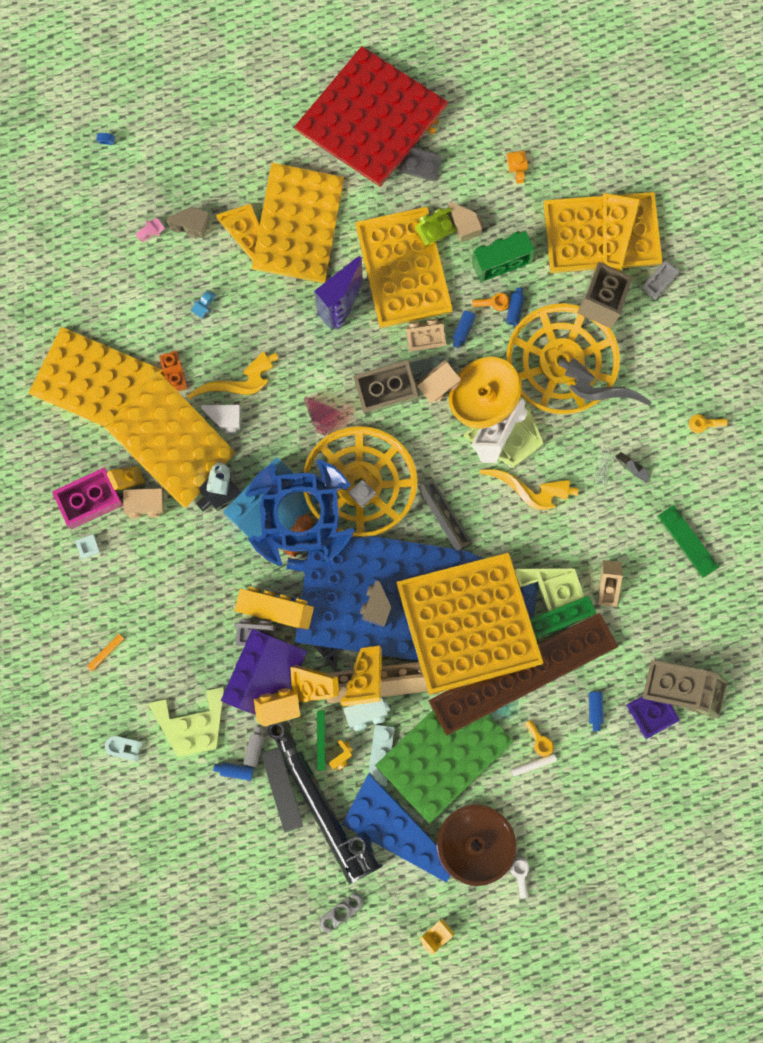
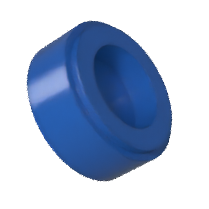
[96,133,115,145]

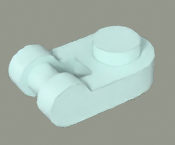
[105,736,143,762]

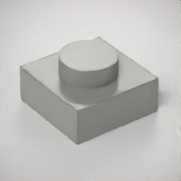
[349,480,376,508]

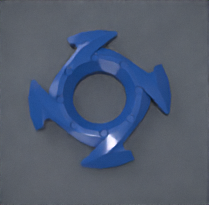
[245,459,354,566]

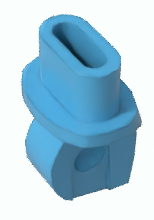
[191,290,217,319]

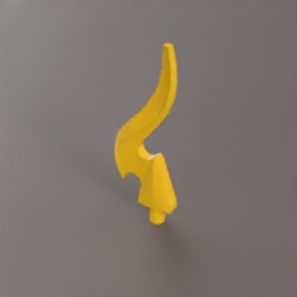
[187,352,279,399]
[479,469,579,510]

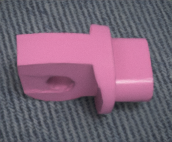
[135,217,165,242]

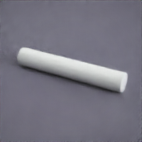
[511,754,557,776]

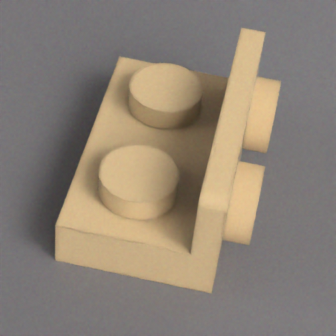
[405,319,446,352]

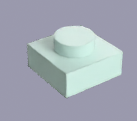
[75,534,101,560]

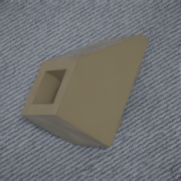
[166,207,211,239]
[360,581,391,627]

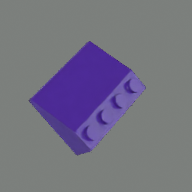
[314,256,363,331]
[221,628,308,715]

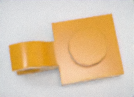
[507,151,528,184]

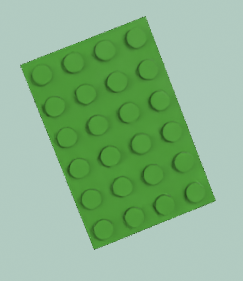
[375,710,514,824]

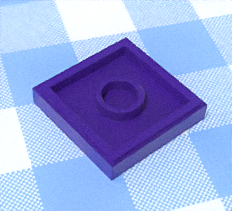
[626,696,680,740]

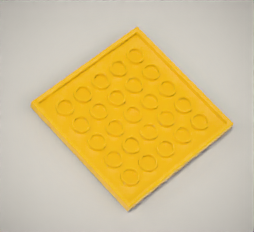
[396,552,543,695]

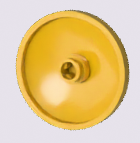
[449,357,522,429]

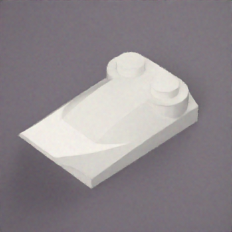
[471,398,527,463]

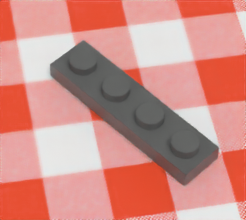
[417,479,473,551]

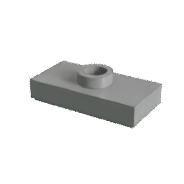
[641,260,680,300]

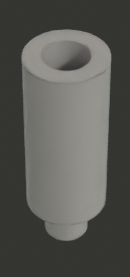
[243,727,264,767]

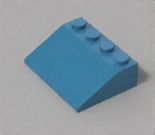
[223,457,318,538]

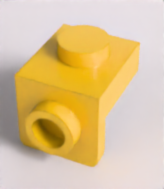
[329,740,353,771]
[420,919,455,954]

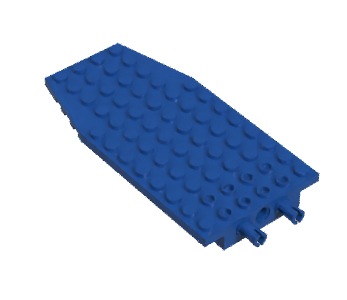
[286,527,538,661]

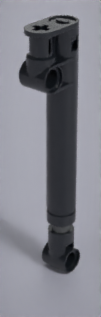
[267,721,383,885]

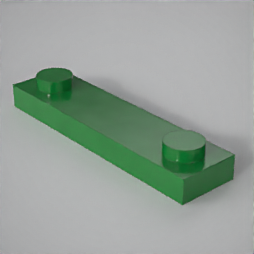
[657,505,719,579]
[530,596,596,639]

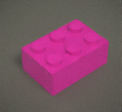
[52,467,123,530]

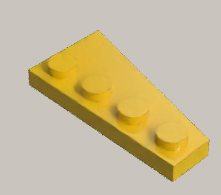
[603,193,640,271]

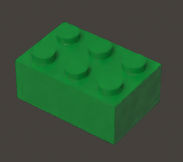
[472,231,535,283]

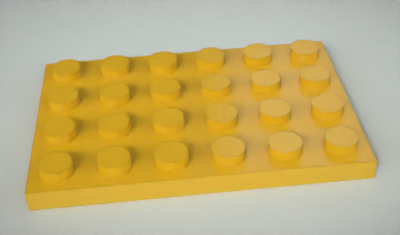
[252,162,344,283]
[543,192,662,273]
[355,207,453,329]
[29,327,163,427]
[104,372,236,508]

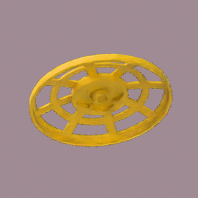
[506,303,620,414]
[303,426,418,537]

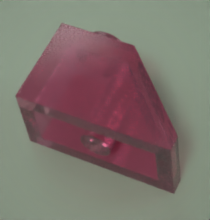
[304,396,341,436]

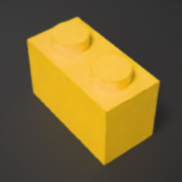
[254,688,300,726]

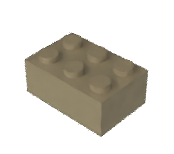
[577,262,633,329]
[353,360,420,414]

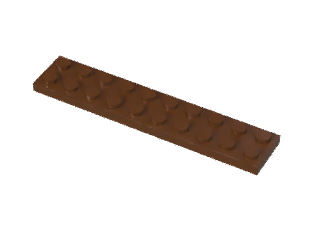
[428,613,619,736]

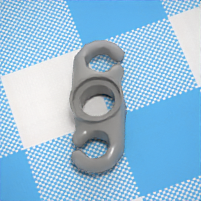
[320,893,363,932]

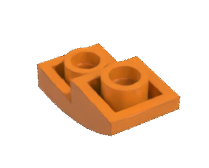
[159,351,188,392]

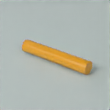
[87,634,124,671]

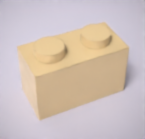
[416,359,461,403]
[123,488,164,519]

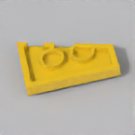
[340,646,382,706]

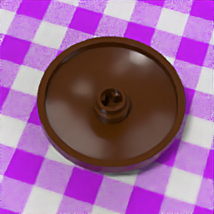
[436,805,516,886]

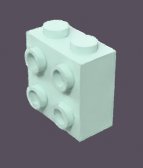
[343,697,390,732]

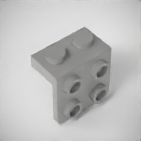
[234,619,277,646]

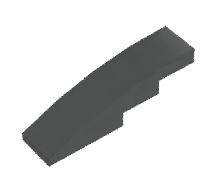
[261,748,304,833]

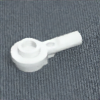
[510,857,529,898]

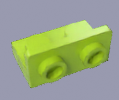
[415,207,457,246]

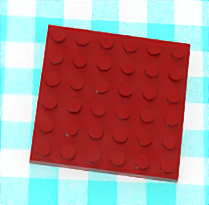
[294,46,448,187]

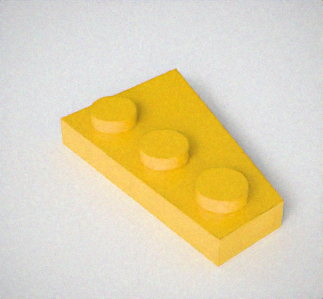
[216,203,259,261]
[291,665,339,703]

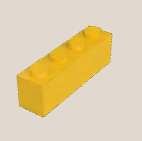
[235,586,314,630]

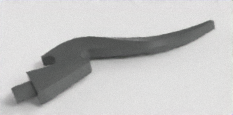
[559,358,652,406]

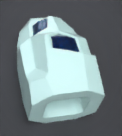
[207,462,230,495]

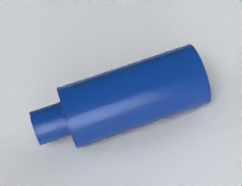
[506,288,525,326]
[452,311,476,348]
[589,692,604,731]
[213,762,254,781]

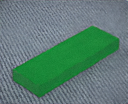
[317,710,326,771]

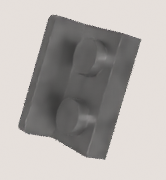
[400,146,442,182]

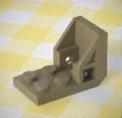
[642,660,727,719]

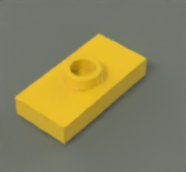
[107,466,146,490]

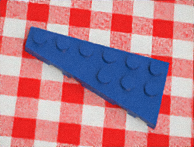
[342,772,450,883]

